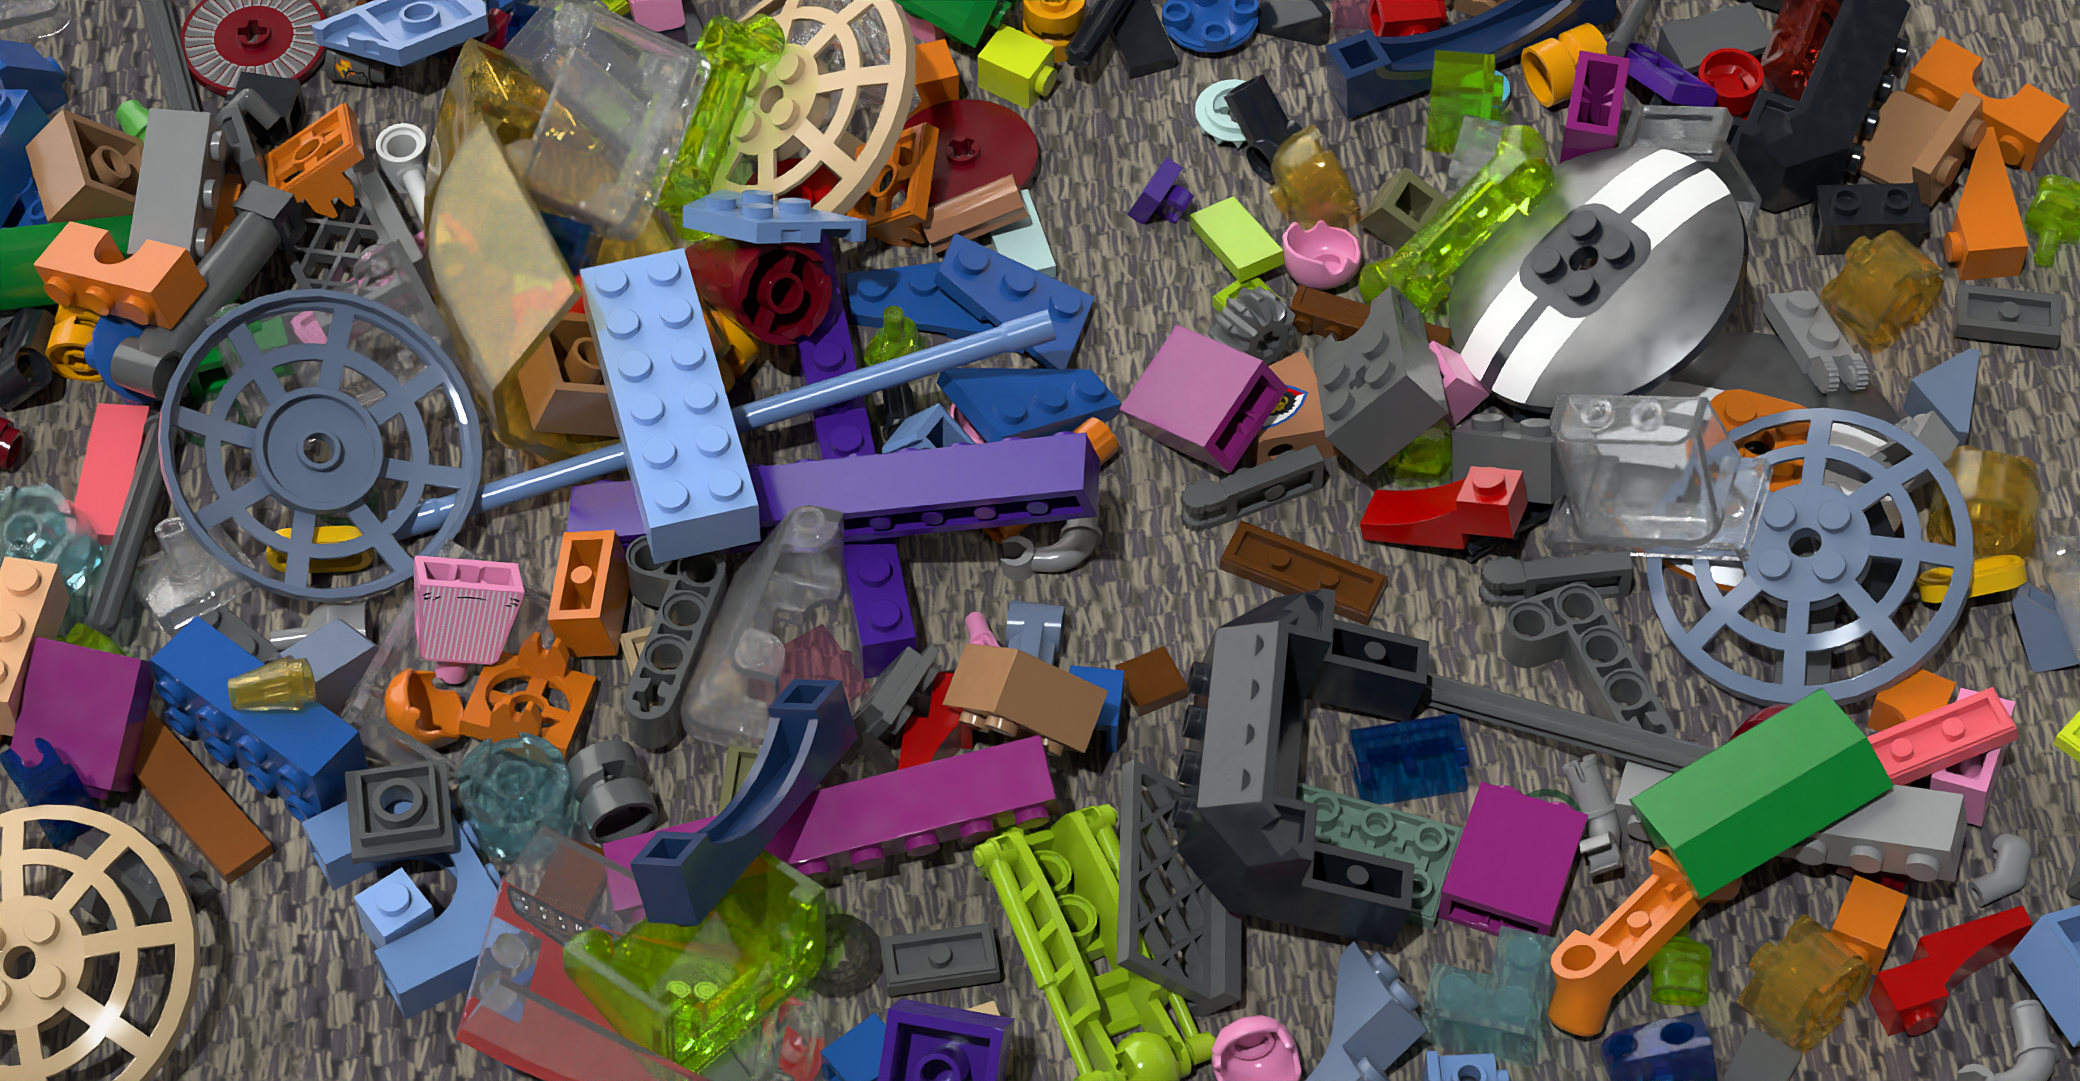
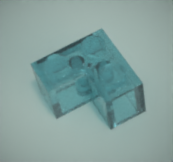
[1417,926,1557,1068]

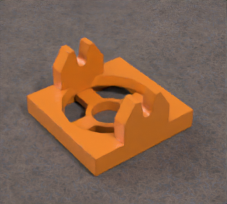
[264,102,365,218]
[846,122,939,248]
[458,632,596,762]

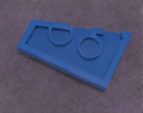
[933,233,1095,369]
[845,262,997,340]
[936,368,1122,443]

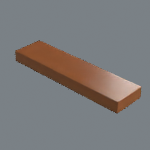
[132,708,274,885]

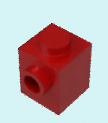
[1367,0,1446,37]

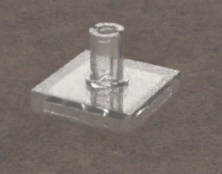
[130,516,258,634]

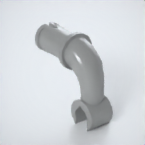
[1001,492,1103,581]
[1562,754,1623,877]
[1956,1000,2060,1081]

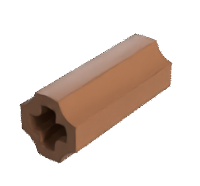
[921,174,1029,254]

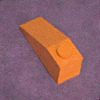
[1944,127,2029,281]

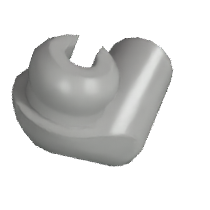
[1968,833,2032,907]

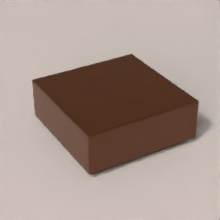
[1115,646,1188,717]

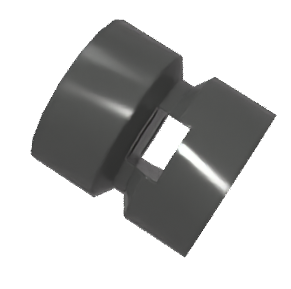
[566,740,658,844]

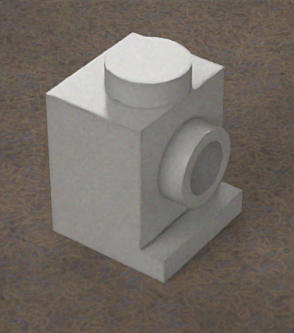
[1868,410,1959,493]

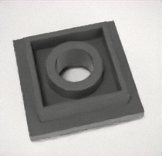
[850,644,940,754]
[345,758,455,864]

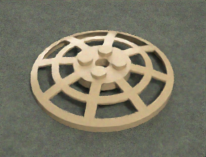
[675,0,916,244]
[0,805,201,1081]

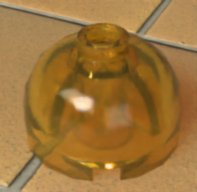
[1267,124,1361,227]

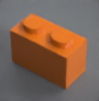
[547,530,630,657]

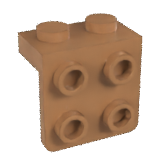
[1857,91,1987,207]

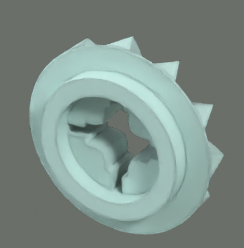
[1195,79,1247,148]

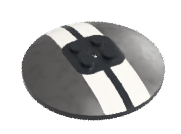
[1449,146,1749,415]

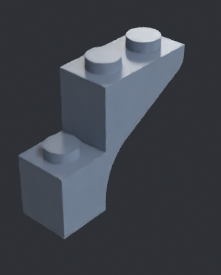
[1305,941,1428,1081]

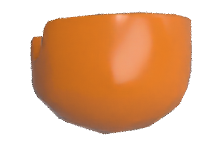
[384,668,464,751]

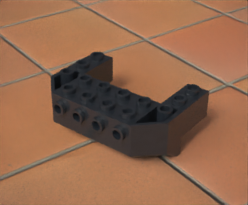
[1636,0,1911,212]
[1171,588,1429,947]

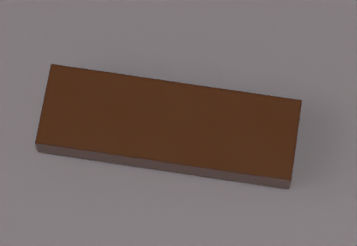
[1219,520,1388,626]

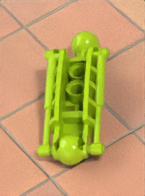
[973,803,1216,1081]

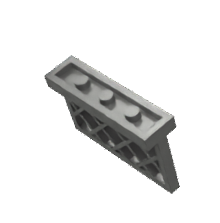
[282,140,442,337]
[1117,759,1242,1017]

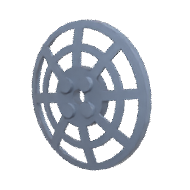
[158,289,482,603]
[1647,408,1975,706]

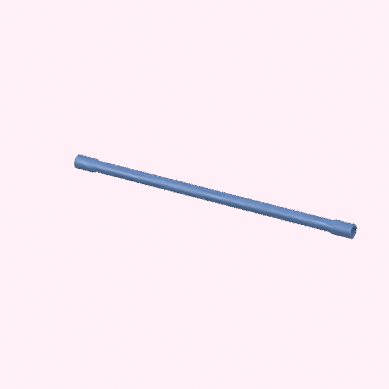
[388,309,1057,541]

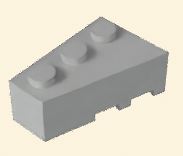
[127,108,232,266]

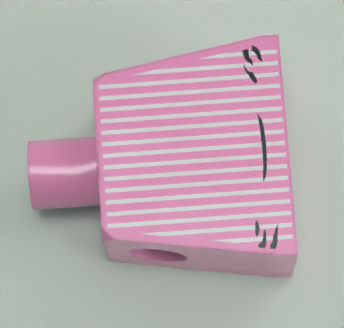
[414,555,524,684]

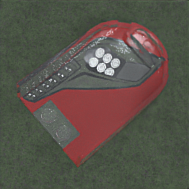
[455,825,825,1081]

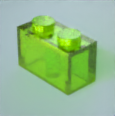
[1425,50,1504,156]

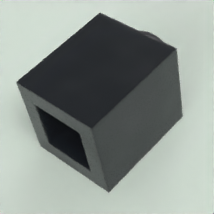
[224,71,306,146]

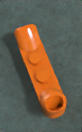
[1547,849,1742,1037]

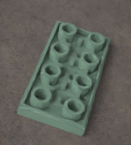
[1296,782,1464,930]

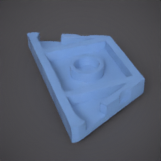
[312,0,489,67]
[682,189,867,244]

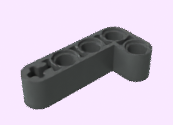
[624,535,729,749]
[1501,583,1676,769]

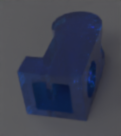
[1600,1011,1717,1081]

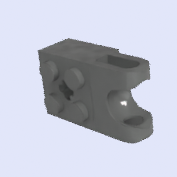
[1313,285,1449,475]

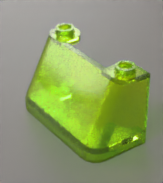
[563,849,826,1081]

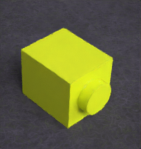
[978,24,1057,110]

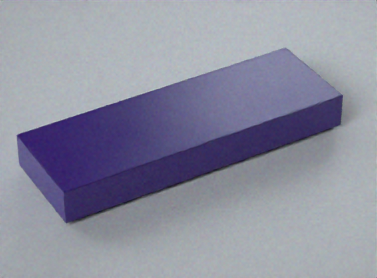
[1605,38,1718,110]

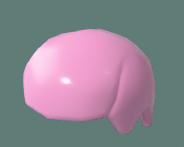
[1282,220,1362,290]
[1211,1015,1301,1081]

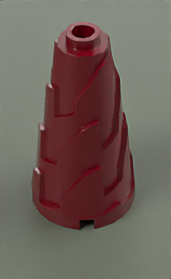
[685,238,832,345]

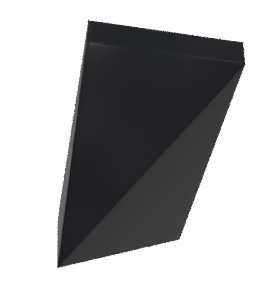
[1255,0,1331,46]

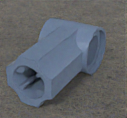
[1005,600,1065,665]

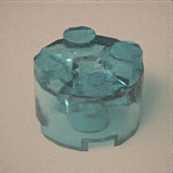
[0,482,102,595]
[458,732,575,865]

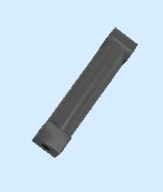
[110,180,307,401]

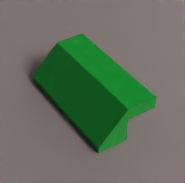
[1629,688,1894,899]

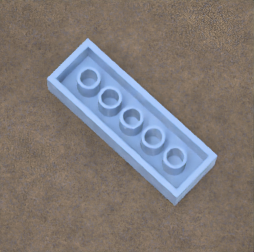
[580,248,761,564]

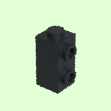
[1809,183,1930,255]

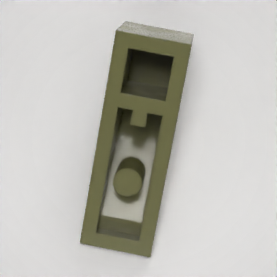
[1359,168,1482,277]

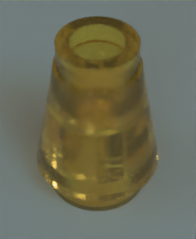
[228,655,316,711]

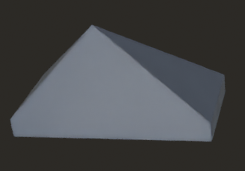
[2012,582,2080,673]

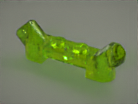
[645,13,785,241]
[1359,125,1554,314]

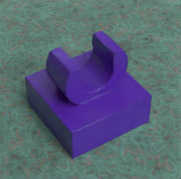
[1127,157,1194,225]

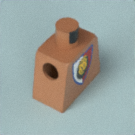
[1247,351,1340,466]

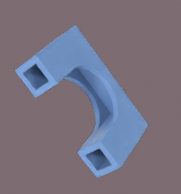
[302,793,528,1020]

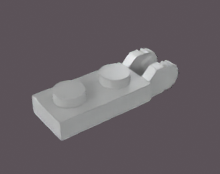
[1762,291,1869,394]

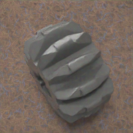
[1207,286,1297,366]

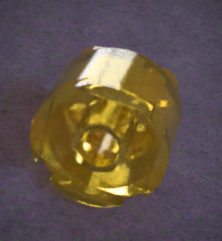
[1820,230,1945,350]
[1927,445,2042,560]
[1737,914,1872,1053]

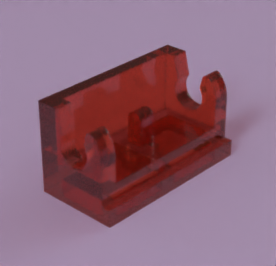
[1760,0,1841,101]

